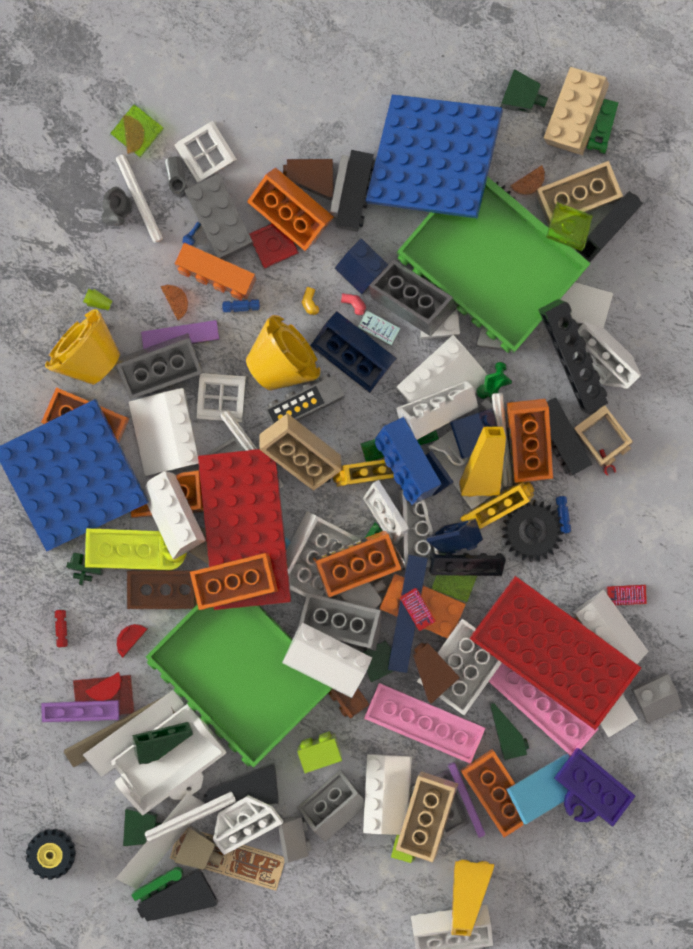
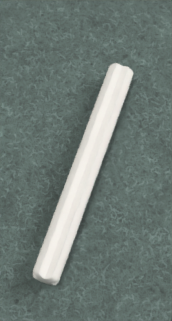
[116,154,163,243]
[492,393,513,487]
[221,410,284,489]
[145,792,236,842]

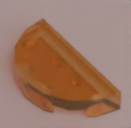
[123,116,145,154]
[510,165,545,195]
[160,284,188,321]

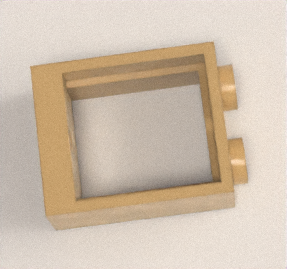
[574,405,633,467]

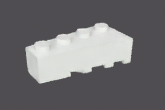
[396,381,478,440]
[399,490,439,568]

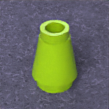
[83,288,113,311]

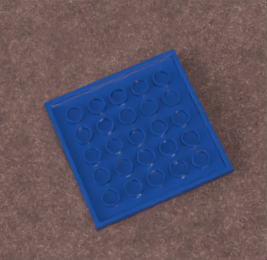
[366,94,503,219]
[0,399,149,552]

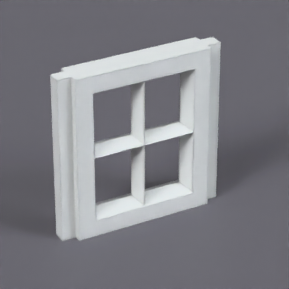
[174,121,237,183]
[196,373,246,422]

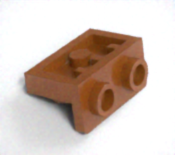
[328,688,370,719]

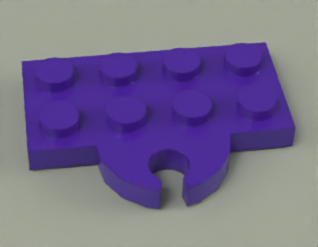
[554,748,636,827]

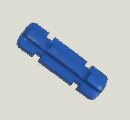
[222,299,260,312]
[556,496,571,533]

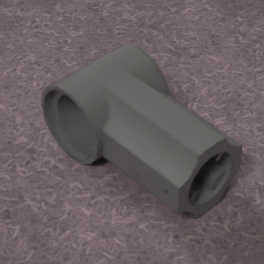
[165,156,188,197]

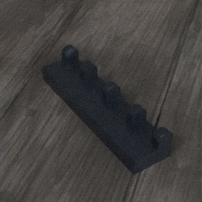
[429,552,506,576]

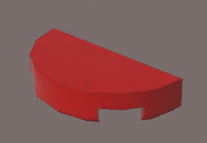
[116,624,148,658]
[85,672,121,701]

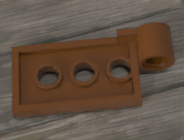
[127,570,196,609]

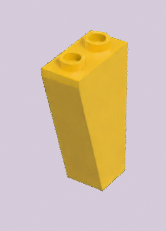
[459,427,506,497]
[333,460,394,487]
[460,482,535,529]
[451,860,494,936]

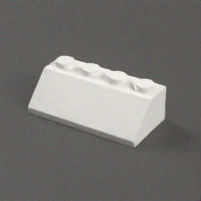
[143,471,206,559]
[572,590,649,664]
[282,623,372,698]
[363,754,412,835]
[411,904,493,949]

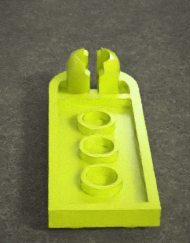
[85,528,187,570]

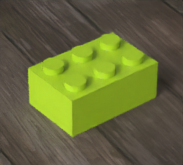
[297,731,342,773]

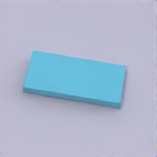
[506,754,570,824]

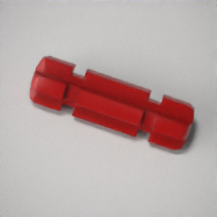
[54,610,68,648]

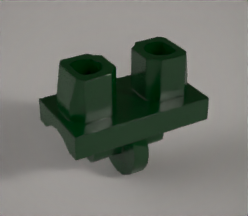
[66,553,103,586]

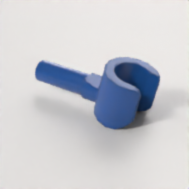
[182,222,201,246]

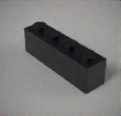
[336,150,376,232]
[547,397,593,476]

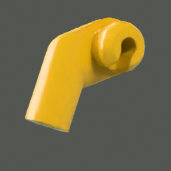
[302,287,319,315]

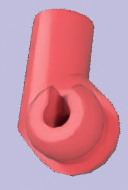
[341,293,366,315]

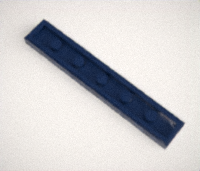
[388,555,428,673]

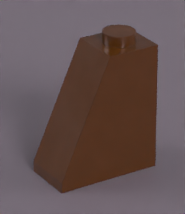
[283,159,333,200]
[413,642,460,704]

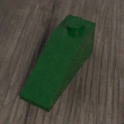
[489,701,529,760]
[132,722,193,765]

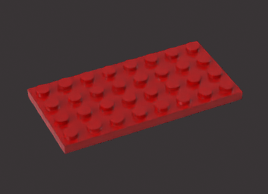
[198,449,291,610]
[469,576,641,730]

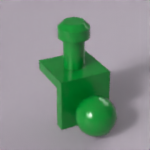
[476,362,512,399]

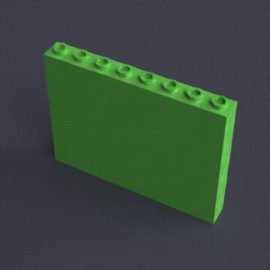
[397,177,590,354]
[146,604,333,768]

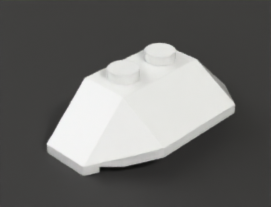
[575,322,641,389]
[213,795,284,855]

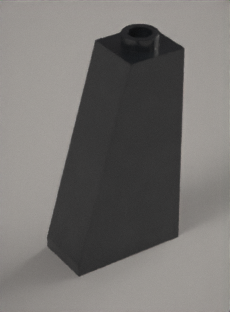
[576,191,643,262]
[204,763,279,809]
[137,869,219,922]

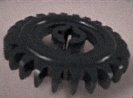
[501,500,564,562]

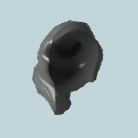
[101,186,132,226]

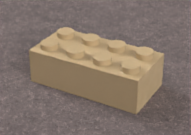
[544,67,609,155]
[535,161,623,228]
[259,413,342,491]
[396,771,458,862]

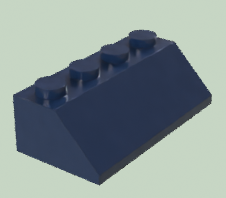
[310,311,397,393]

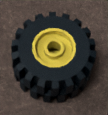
[26,829,76,880]

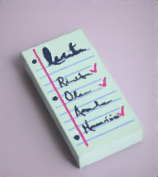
[358,311,400,345]

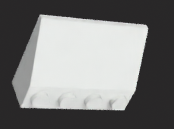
[396,335,488,403]
[129,388,199,476]
[286,511,361,598]
[417,619,502,715]

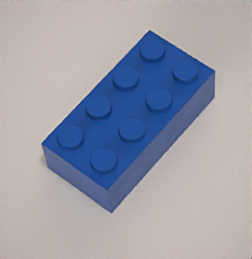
[375,417,441,505]

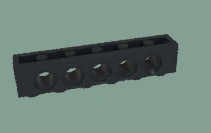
[538,299,608,414]

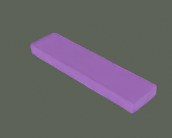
[141,320,220,349]
[41,700,120,722]
[447,762,485,838]

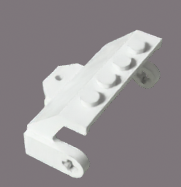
[111,704,227,816]

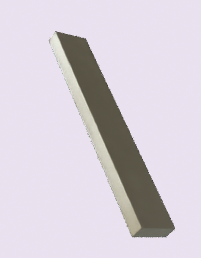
[64,696,175,768]

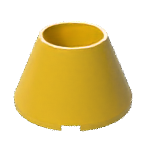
[45,309,120,385]
[246,315,321,391]

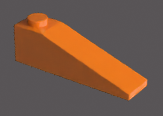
[131,470,204,518]

